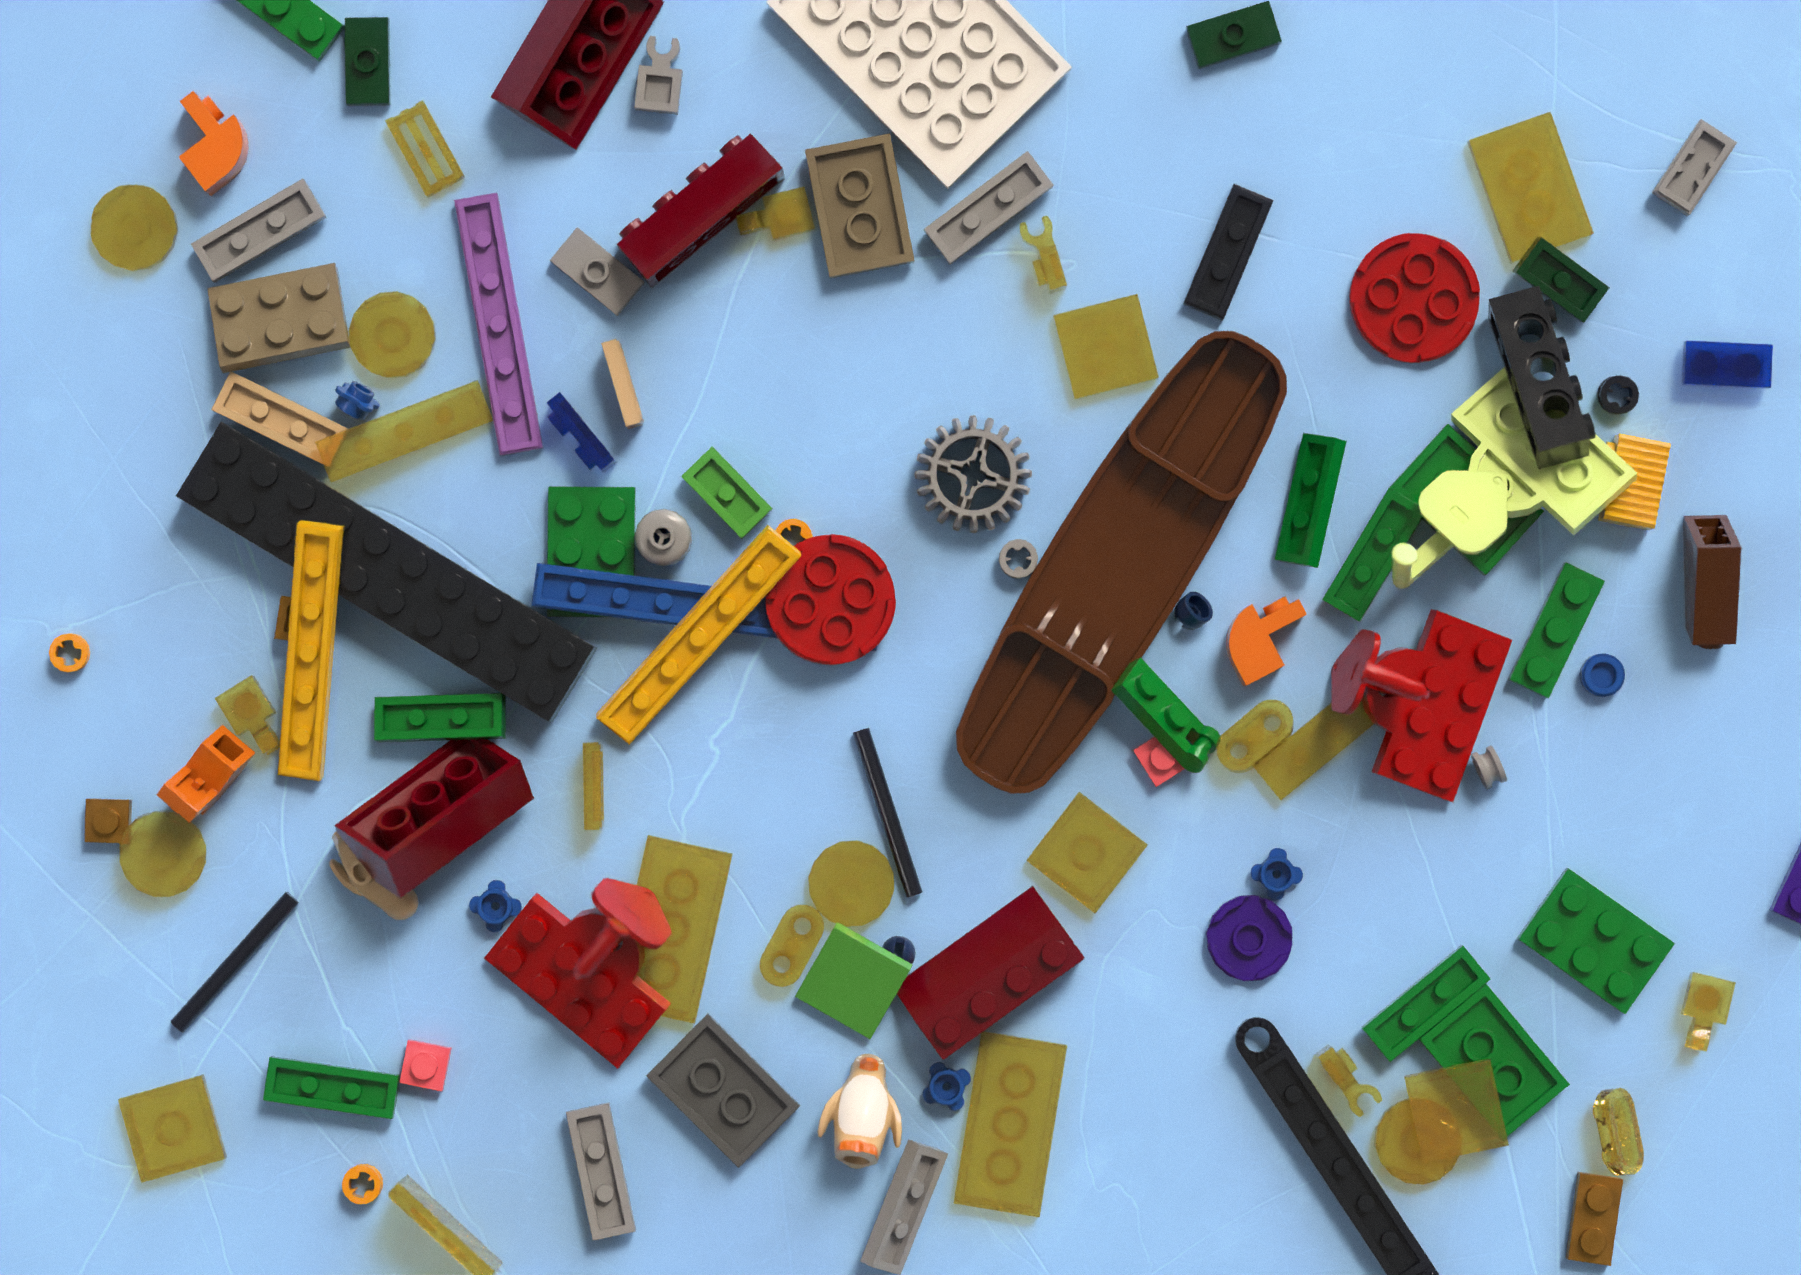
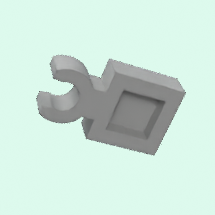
[634,36,683,115]

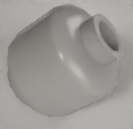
[635,509,692,566]

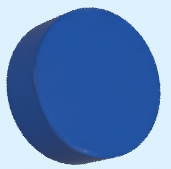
[1579,653,1625,697]

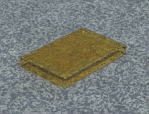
[1467,111,1594,264]
[388,1174,503,1275]

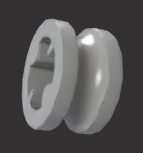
[999,539,1038,579]
[1471,745,1507,790]

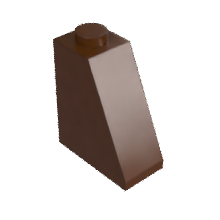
[1683,515,1742,649]

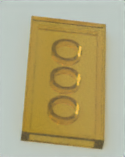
[637,835,733,1024]
[954,1031,1067,1217]

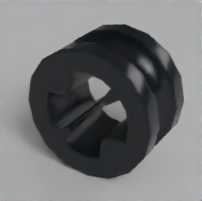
[1597,375,1639,414]

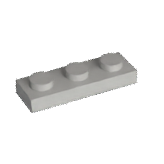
[924,151,1054,265]
[191,179,327,283]
[566,1102,636,1241]
[860,1139,948,1275]

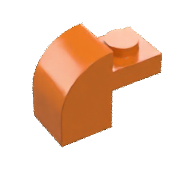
[179,91,249,196]
[1226,596,1307,686]
[157,725,255,823]

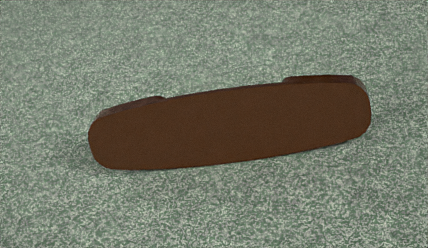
[956,331,1287,794]

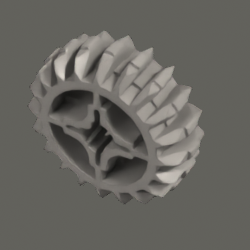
[915,415,1032,533]

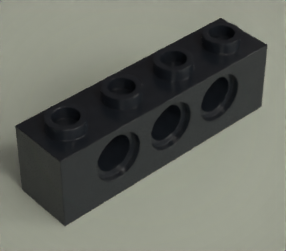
[1488,286,1596,470]

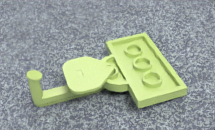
[1392,367,1637,589]

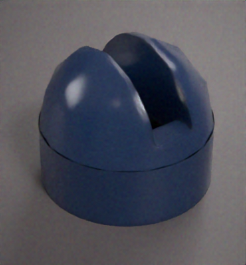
[1174,592,1213,630]
[882,936,915,964]

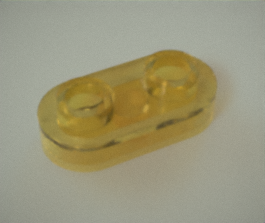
[1216,700,1294,773]
[760,904,824,987]
[1593,1088,1644,1176]

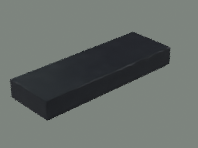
[1183,184,1274,321]

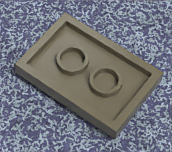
[805,133,915,279]
[207,263,351,373]

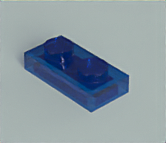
[1682,341,1773,389]
[547,392,617,473]

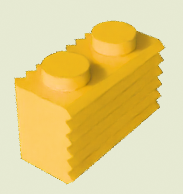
[1598,433,1671,530]

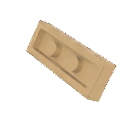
[211,372,349,468]

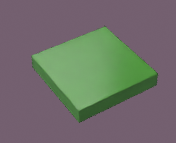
[795,922,913,1039]

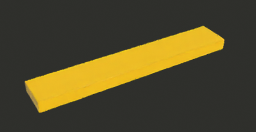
[278,520,344,781]
[596,525,801,744]

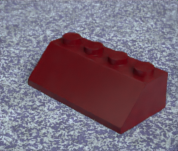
[491,0,664,150]
[617,133,785,288]
[334,739,534,899]
[897,886,1085,1060]

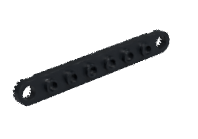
[1235,1017,1439,1275]

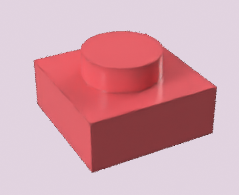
[1132,737,1185,787]
[399,1039,452,1091]

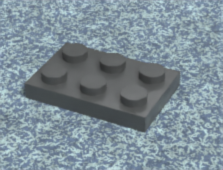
[646,1013,800,1168]

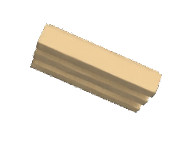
[601,339,644,429]

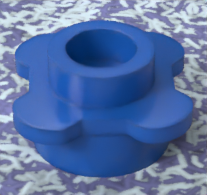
[335,381,380,420]
[1251,848,1303,900]
[469,880,522,932]
[923,1062,971,1111]

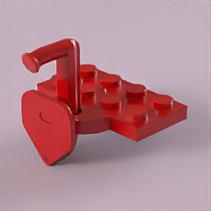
[1331,609,1512,802]
[484,878,672,1069]

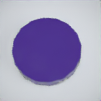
[1206,895,1293,981]

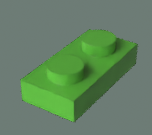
[681,446,773,539]

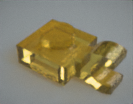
[736,187,815,241]
[1019,216,1067,294]
[215,675,280,755]
[1681,972,1736,1051]
[1314,1044,1382,1117]

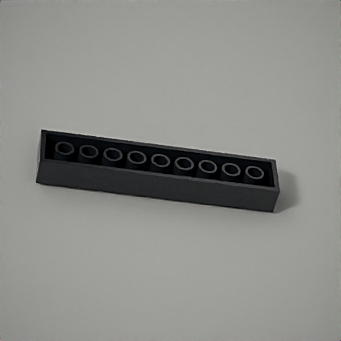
[176,422,597,722]

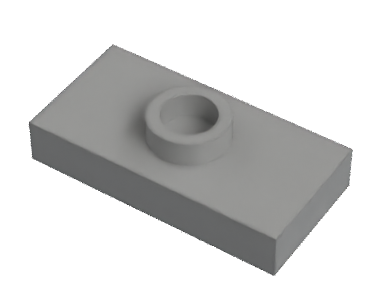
[1651,119,1737,216]
[550,227,644,316]

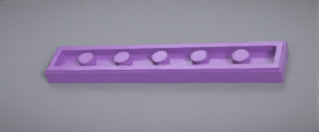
[454,193,543,456]

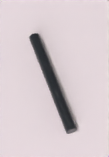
[853,728,923,898]
[170,891,299,1032]

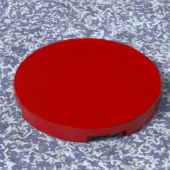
[1349,233,1480,363]
[765,534,896,665]

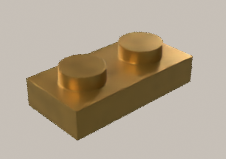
[1565,1172,1623,1266]

